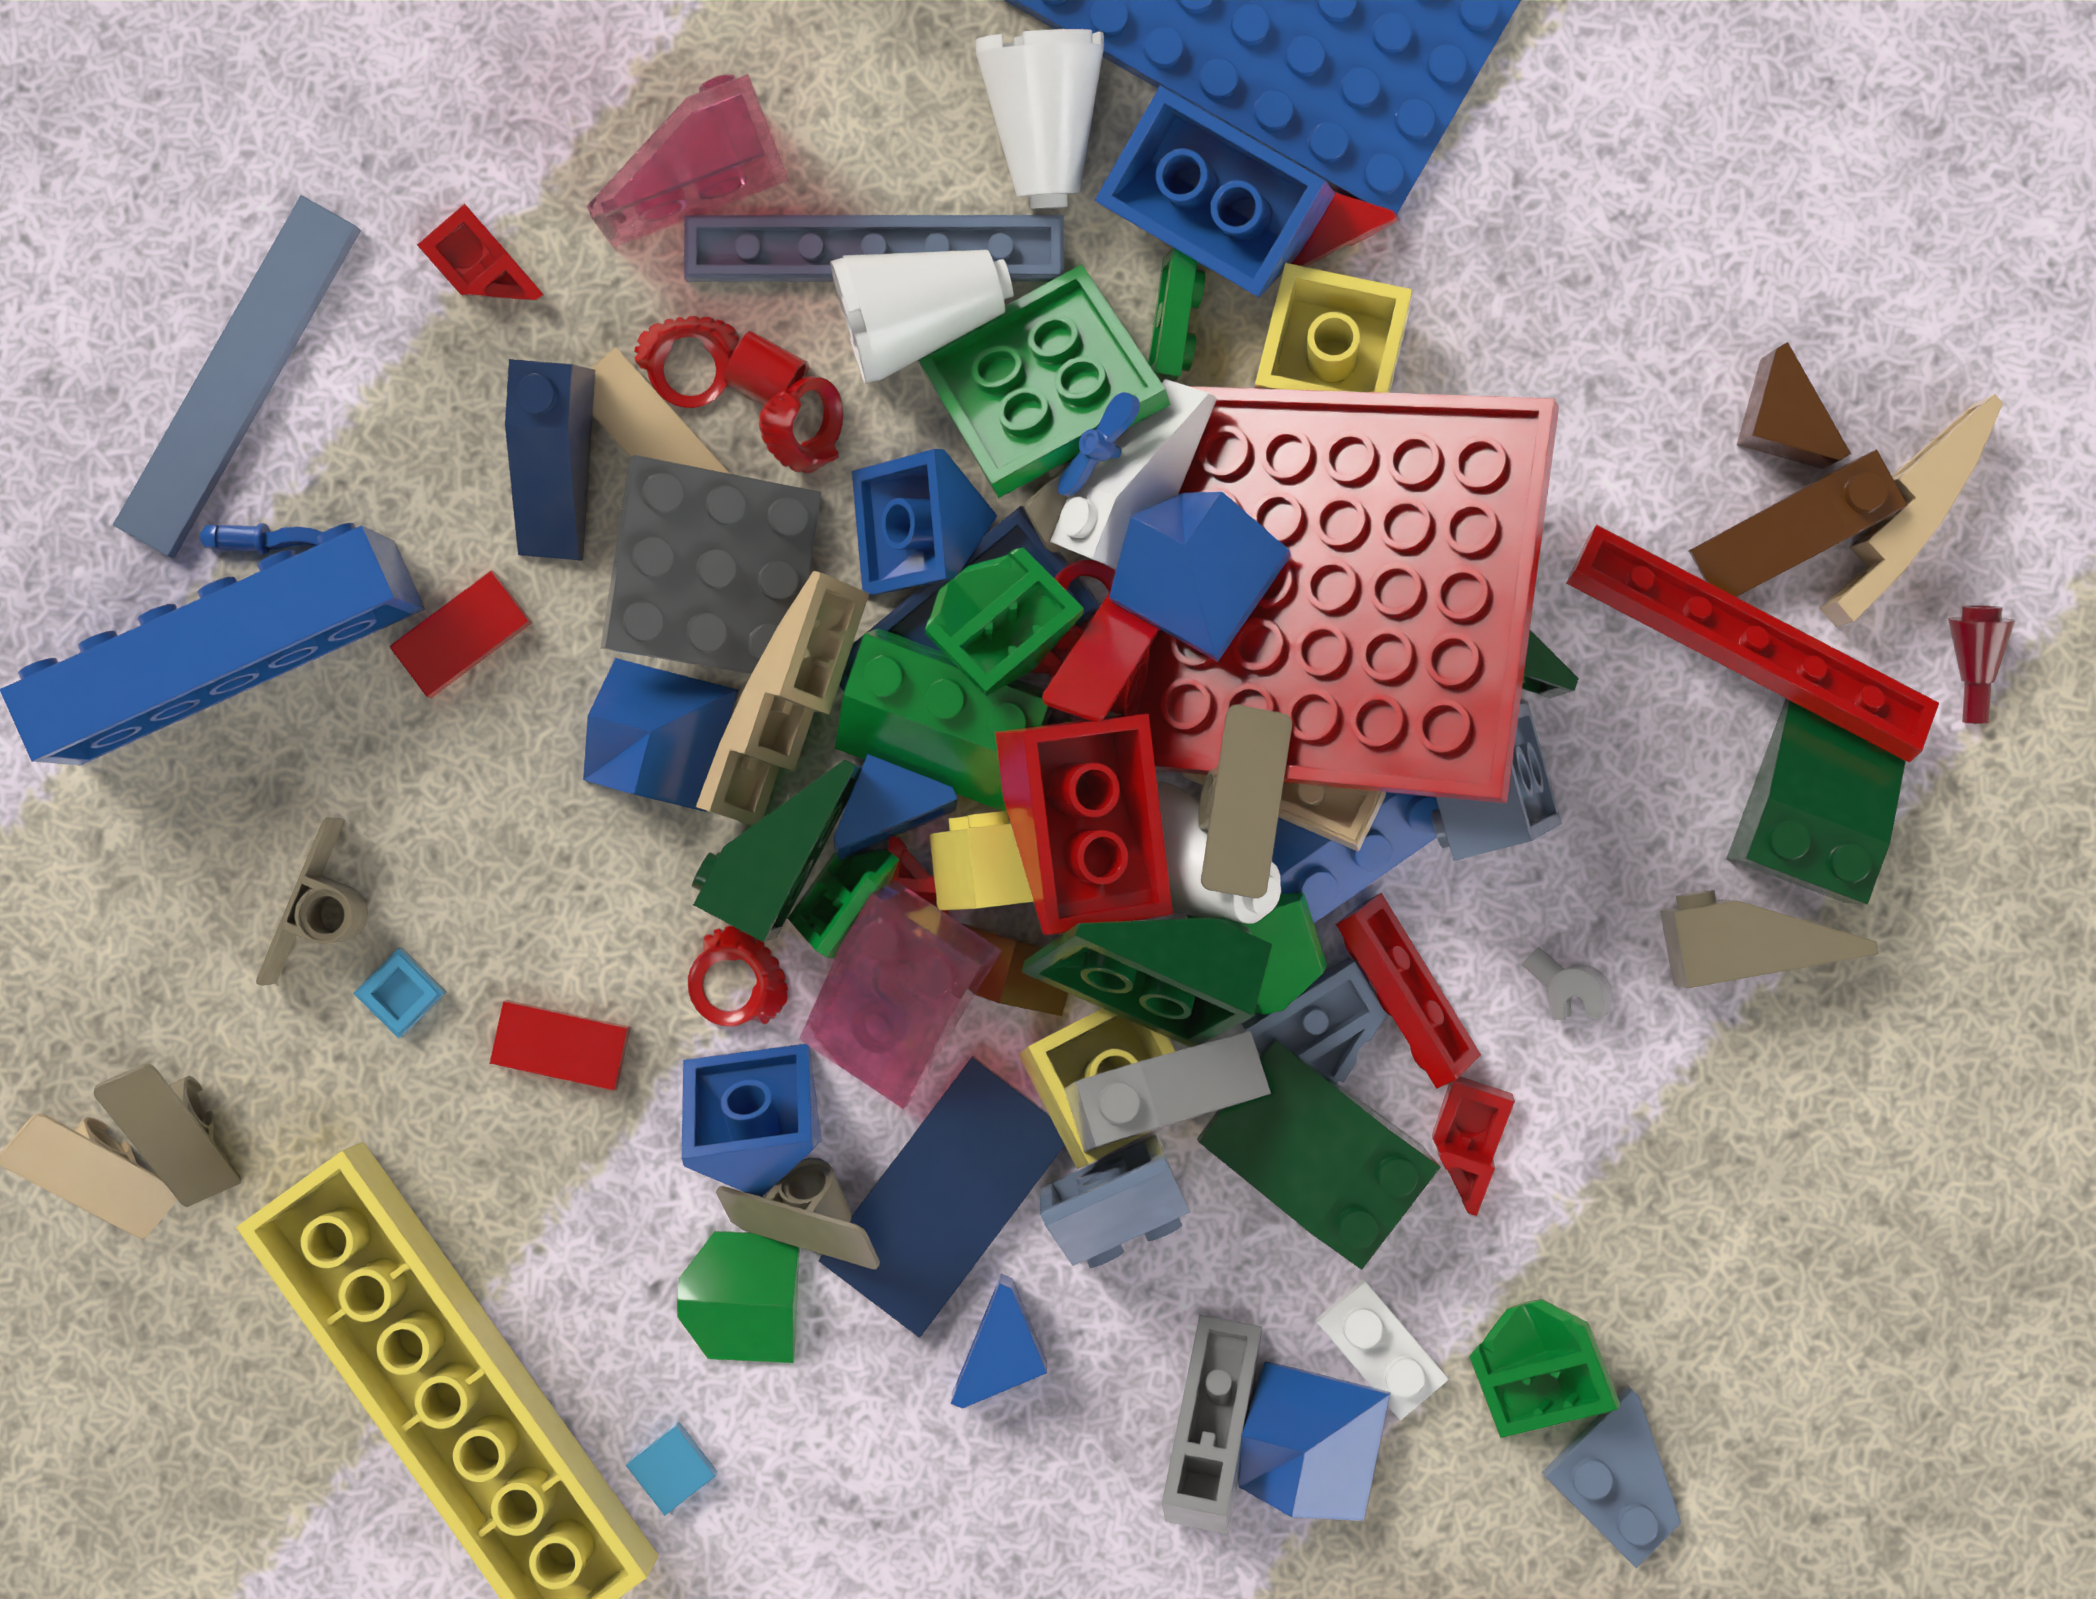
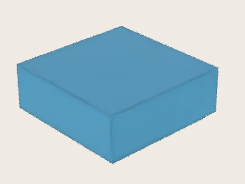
[353,948,447,1038]
[626,1422,718,1516]

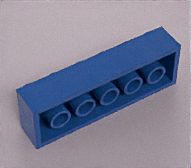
[0,523,426,766]

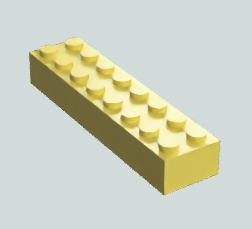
[236,1142,659,1599]

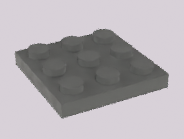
[600,455,821,674]

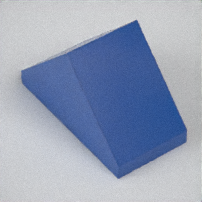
[833,754,958,860]
[950,1274,1047,1409]

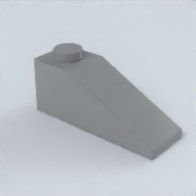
[1064,1031,1271,1152]
[1162,1315,1262,1535]

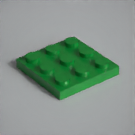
[918,264,1171,499]

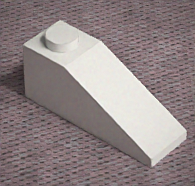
[1050,379,1217,569]

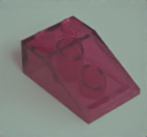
[587,74,789,248]
[799,880,1002,1109]

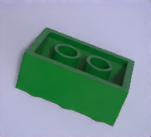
[835,628,1053,811]

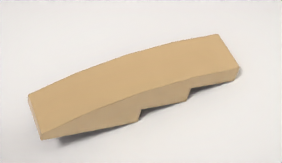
[1819,394,2003,627]
[696,571,870,826]

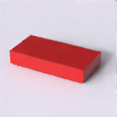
[389,571,533,698]
[489,1000,631,1091]

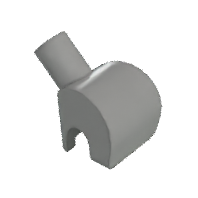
[1522,947,1611,1020]

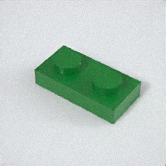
[1148,247,1205,383]

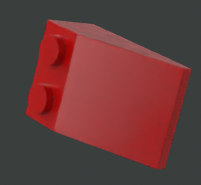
[995,714,1173,935]

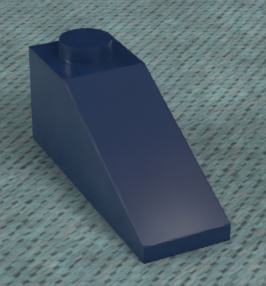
[505,359,596,561]

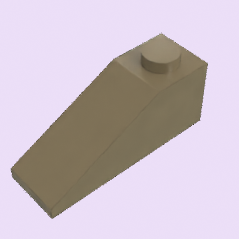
[1660,890,1879,988]

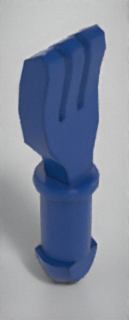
[200,523,323,555]

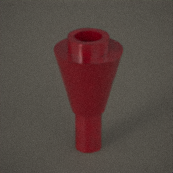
[1948,605,2016,724]

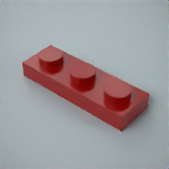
[1335,892,1481,1089]

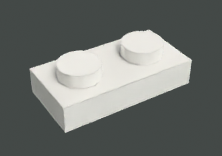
[1315,1279,1449,1421]

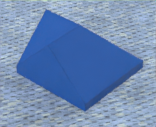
[852,449,997,596]
[1109,491,1291,661]
[583,658,738,812]
[681,1043,822,1197]
[1239,1361,1391,1521]

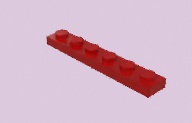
[1566,524,1939,763]

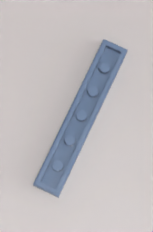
[113,195,361,558]
[684,215,1064,282]

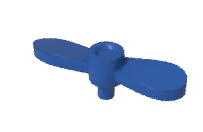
[1058,392,1140,497]

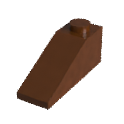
[1689,449,1908,597]

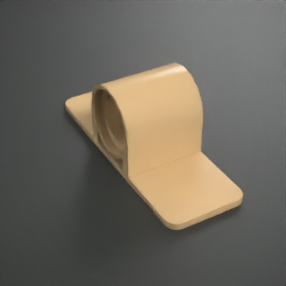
[0,1114,178,1239]

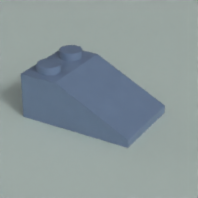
[1432,703,1562,861]
[1040,1135,1191,1268]

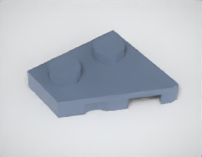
[1242,957,1387,1083]
[1542,1386,1681,1568]

